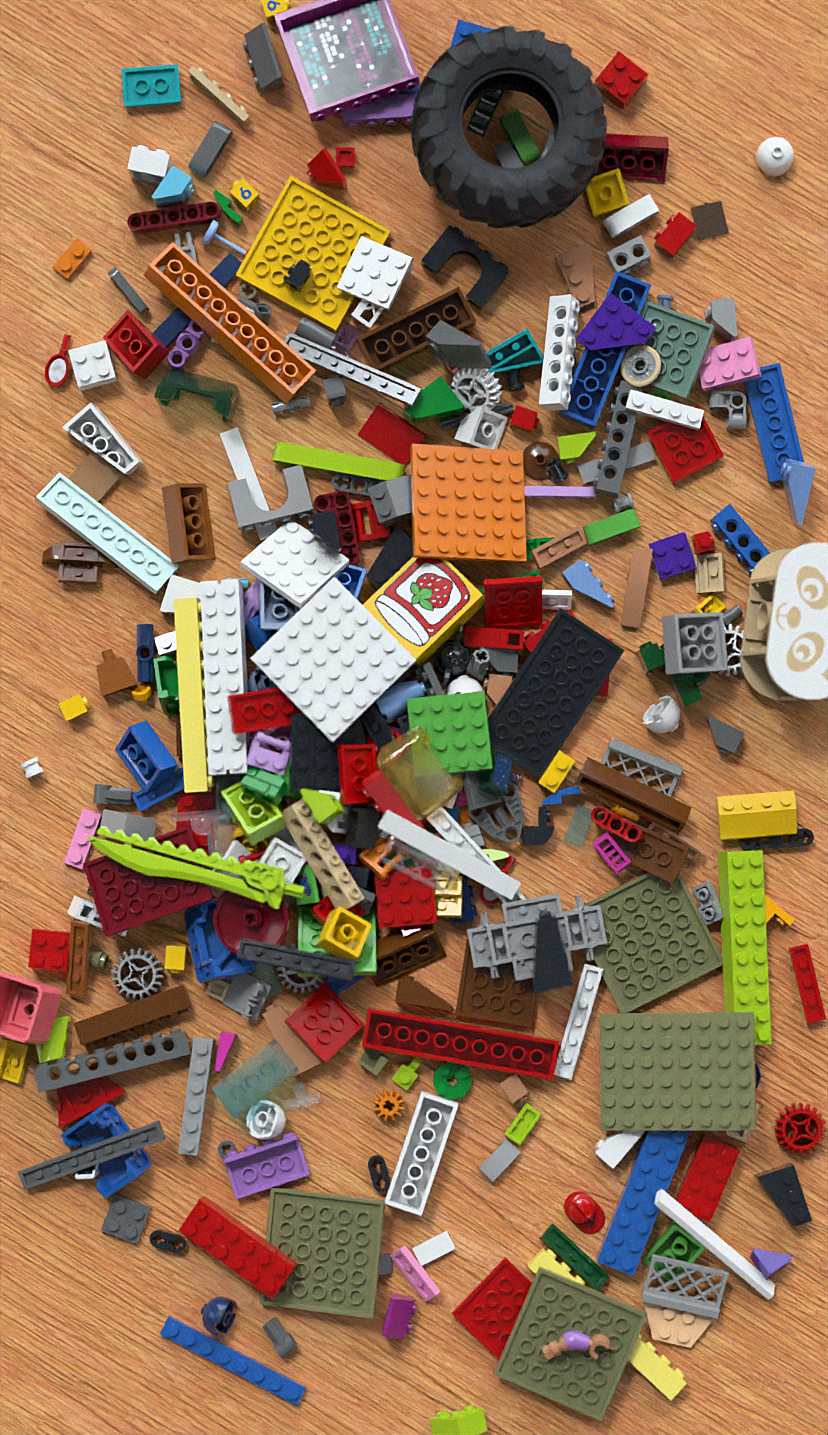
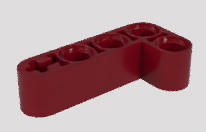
[314,491,360,566]

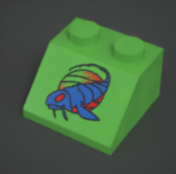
[292,864,321,905]

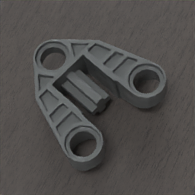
[467,783,524,843]

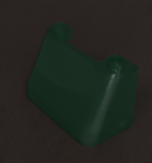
[154,369,239,423]

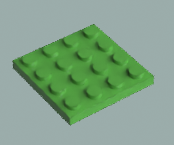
[407,691,492,777]
[298,905,376,977]

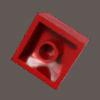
[594,51,649,109]
[28,928,70,971]

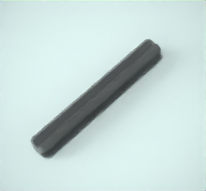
[440,403,514,430]

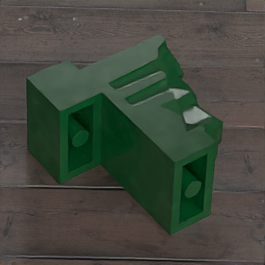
[636,641,711,708]

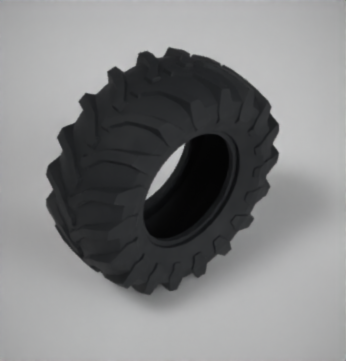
[411,26,607,229]

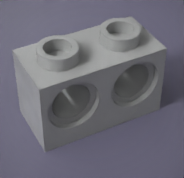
[605,235,651,275]

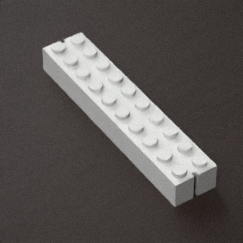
[200,579,251,776]

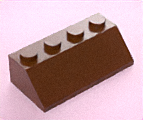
[371,924,447,987]

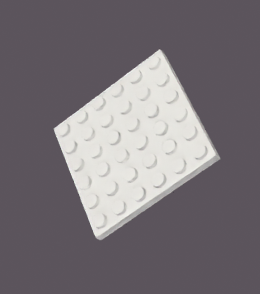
[251,577,416,742]

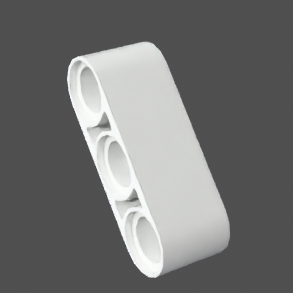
[603,194,660,239]

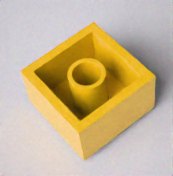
[316,906,372,961]

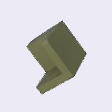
[358,1048,388,1076]

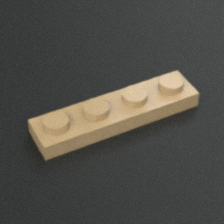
[188,66,250,126]

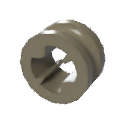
[239,282,257,300]

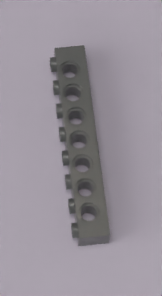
[34,1029,191,1092]

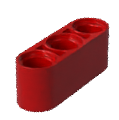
[590,807,644,844]

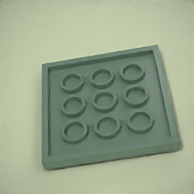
[618,300,716,399]

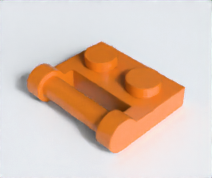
[359,834,411,880]

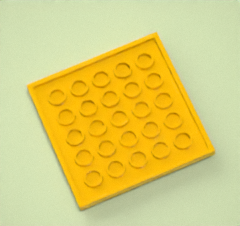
[236,175,391,331]

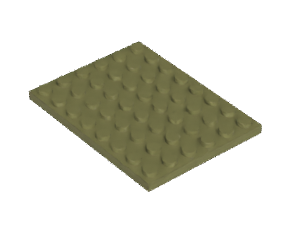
[600,1012,756,1131]

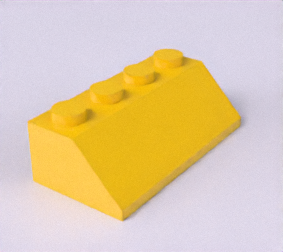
[715,790,797,840]

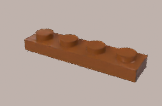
[66,919,92,998]

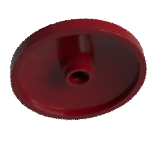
[213,880,290,954]

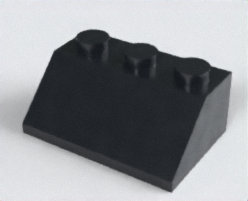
[308,510,342,554]

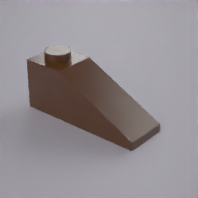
[395,975,453,1010]

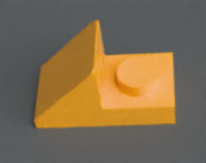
[765,894,795,926]

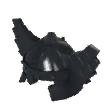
[434,625,472,691]

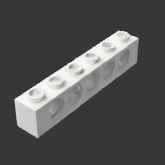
[539,294,580,411]

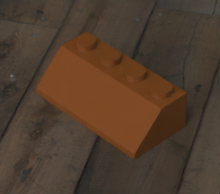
[162,483,215,563]

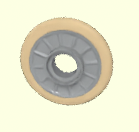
[620,345,661,387]

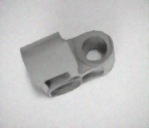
[709,390,746,429]

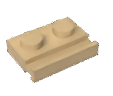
[695,553,725,593]

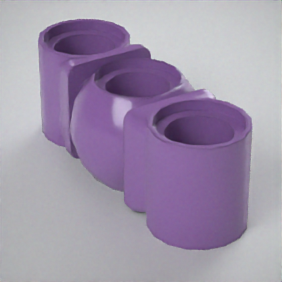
[168,320,206,370]

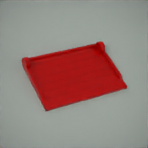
[358,402,427,465]

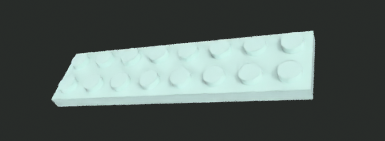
[35,472,179,594]

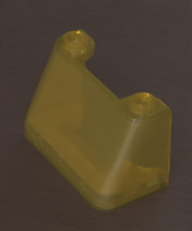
[377,725,463,821]

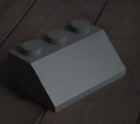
[242,22,284,93]

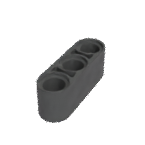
[188,121,233,177]

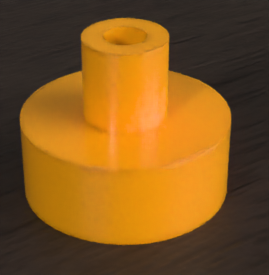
[132,684,152,704]

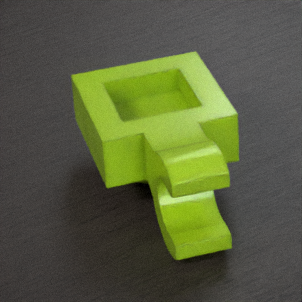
[392,1056,422,1091]

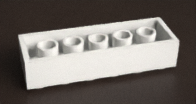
[385,1090,458,1215]

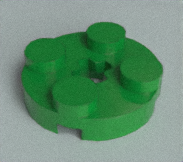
[433,1062,472,1100]

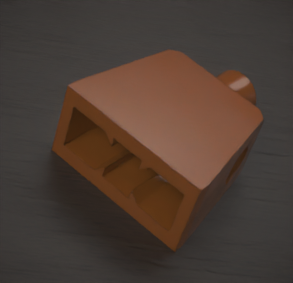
[97,649,138,697]

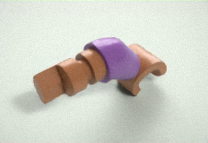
[542,1331,611,1360]

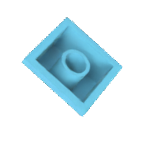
[152,165,195,208]

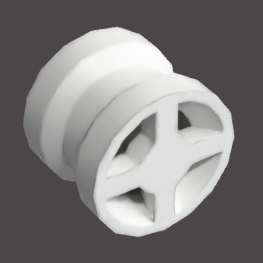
[20,757,44,779]

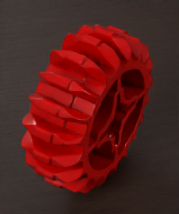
[774,1102,827,1155]

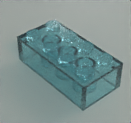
[211,1039,299,1119]

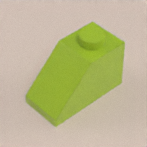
[556,432,596,464]

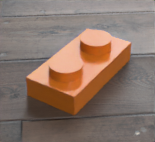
[53,238,92,280]

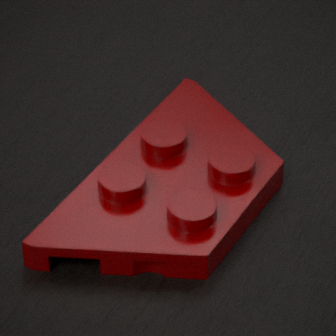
[57,1067,125,1128]

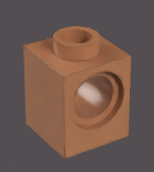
[499,1073,528,1104]

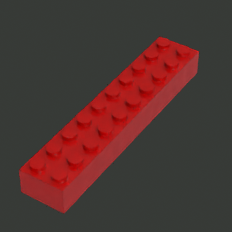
[361,1007,559,1080]

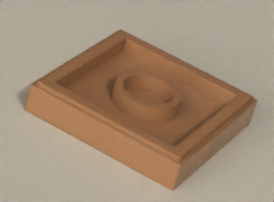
[69,450,123,503]

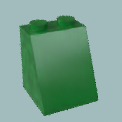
[404,376,464,424]

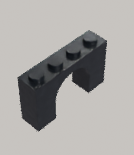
[421,225,509,311]

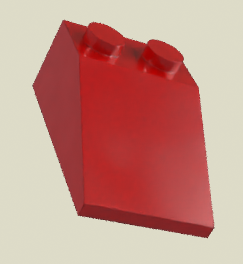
[103,310,170,380]

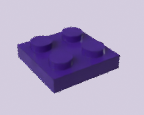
[649,532,697,581]

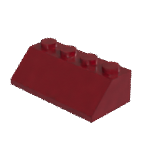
[594,133,669,182]

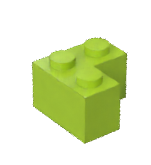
[429,1405,488,1435]

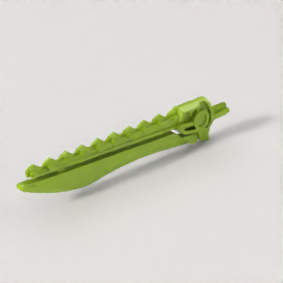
[88,826,305,909]

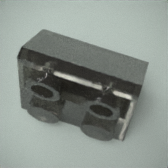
[346,804,380,848]

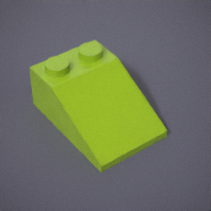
[221,781,285,846]

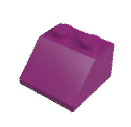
[382,1292,417,1339]

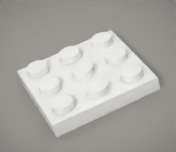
[337,236,413,311]

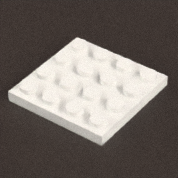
[241,519,349,608]

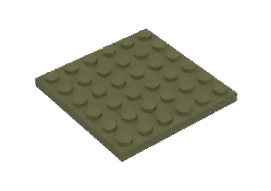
[584,872,723,1013]
[260,1187,385,1319]
[494,1266,647,1421]

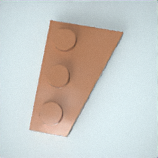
[555,242,595,309]

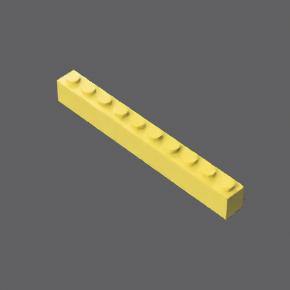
[174,598,214,793]
[528,1247,687,1400]

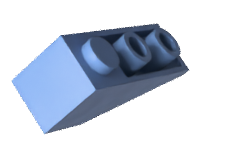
[561,559,615,609]

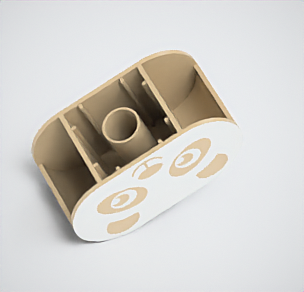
[740,543,828,701]

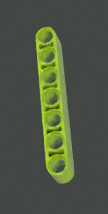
[272,442,405,481]

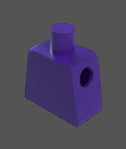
[332,844,362,865]

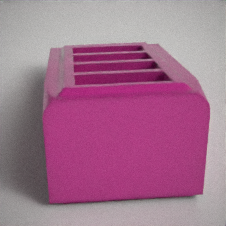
[592,830,631,874]
[215,1031,237,1071]

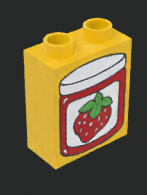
[363,557,484,668]

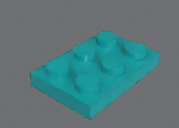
[121,64,182,108]

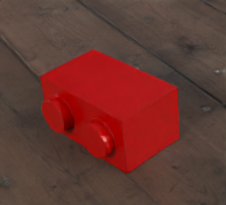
[654,212,697,259]

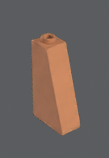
[263,1003,322,1077]

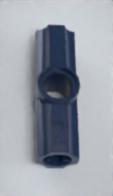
[136,624,155,683]

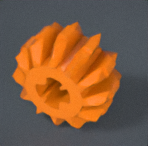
[373,1088,405,1121]

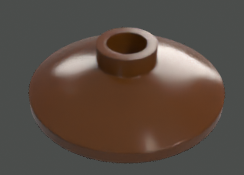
[523,442,559,480]

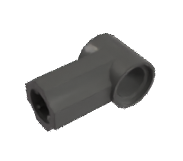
[237,296,272,326]
[466,648,491,681]
[93,784,132,805]
[262,1317,299,1359]

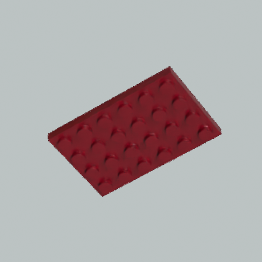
[83,825,214,937]

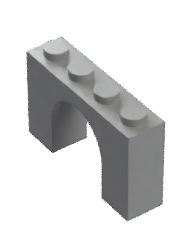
[226,465,313,532]

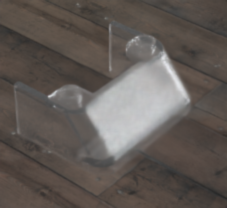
[171,809,233,891]

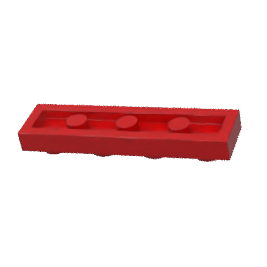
[788,944,826,1024]

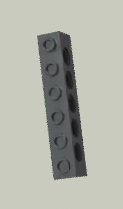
[593,380,643,498]

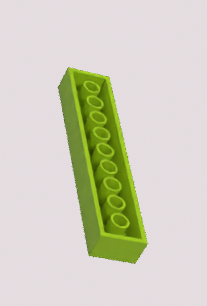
[718,850,771,1045]

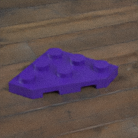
[575,293,656,351]

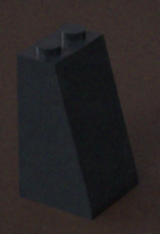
[532,911,573,994]

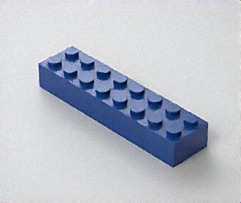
[558,271,651,430]
[596,1131,691,1276]

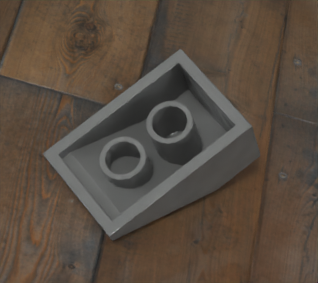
[425,320,492,369]
[368,475,412,528]

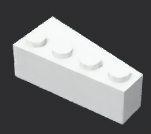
[62,403,144,475]

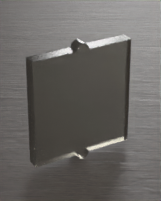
[690,201,729,241]

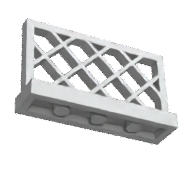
[601,738,683,797]
[641,1254,728,1319]

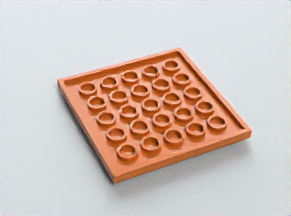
[410,444,527,563]

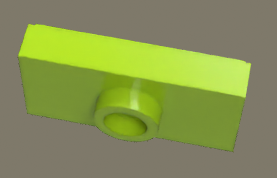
[504,1103,542,1146]

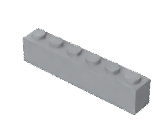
[178,1036,215,1156]

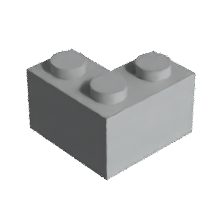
[100,809,157,841]

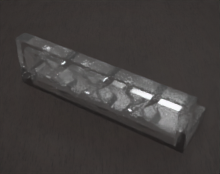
[379,836,460,896]

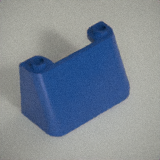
[184,899,256,983]
[60,1103,151,1199]

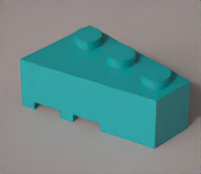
[485,328,544,373]

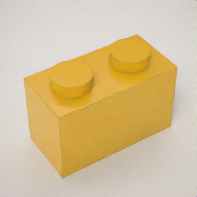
[538,750,575,794]

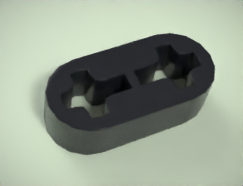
[368,1155,390,1192]
[150,1229,186,1253]

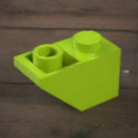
[300,789,345,825]

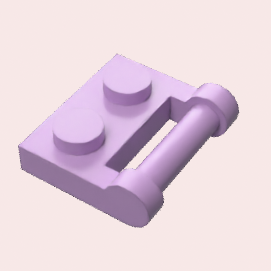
[246,731,290,775]

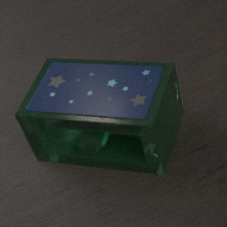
[478,750,514,796]

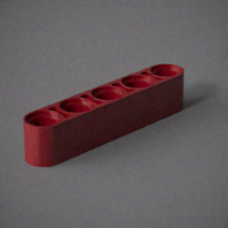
[127,202,221,234]

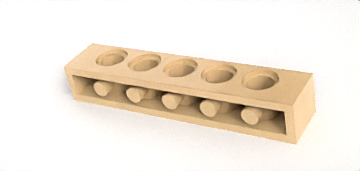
[280,800,364,909]

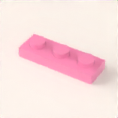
[64,808,102,869]
[390,1245,440,1302]

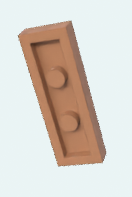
[529,526,588,569]
[647,822,704,864]

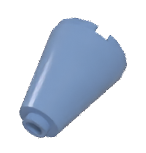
[376,680,427,725]

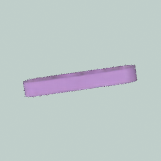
[524,486,597,499]

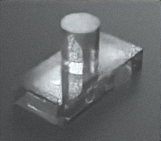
[282,1082,323,1112]

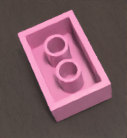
[699,337,762,392]

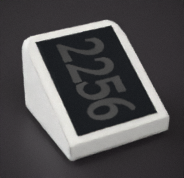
[75,1163,100,1180]

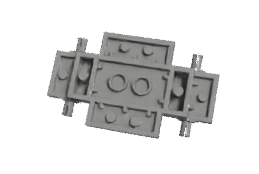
[467,893,607,980]

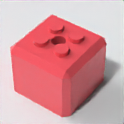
[0,972,62,1044]

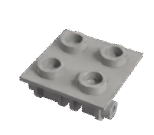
[222,974,272,1021]

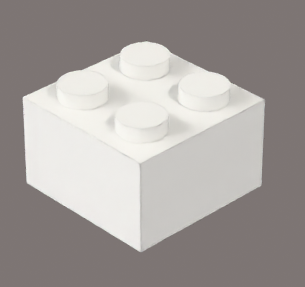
[127,145,173,184]
[68,341,118,391]

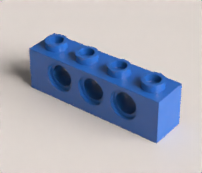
[710,504,770,575]

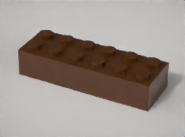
[356,287,476,372]

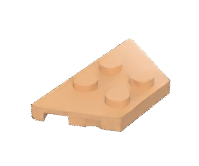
[644,1302,714,1348]

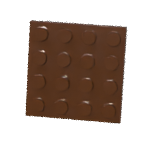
[455,939,537,1027]

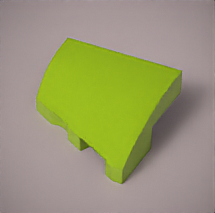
[36,1016,71,1065]

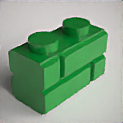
[240,766,288,806]

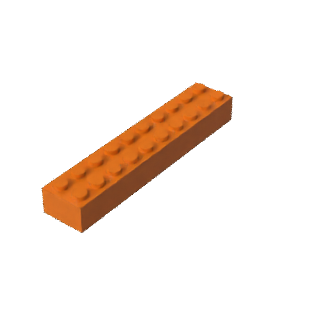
[144,242,316,404]

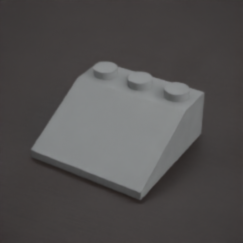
[662,612,728,675]

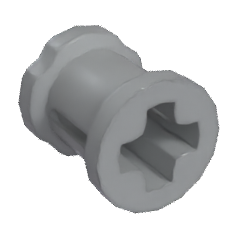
[611,493,635,514]

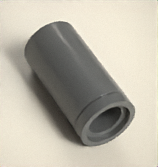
[295,317,337,350]

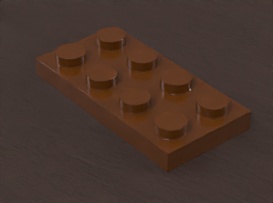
[605,816,690,884]

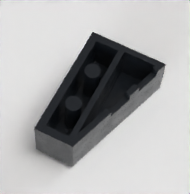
[366,524,413,591]
[754,1163,812,1227]

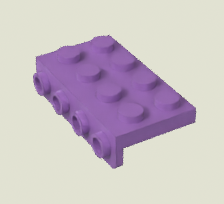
[223,1132,310,1199]

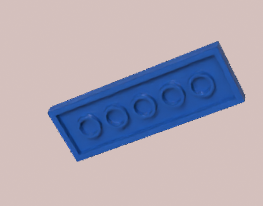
[744,363,804,483]

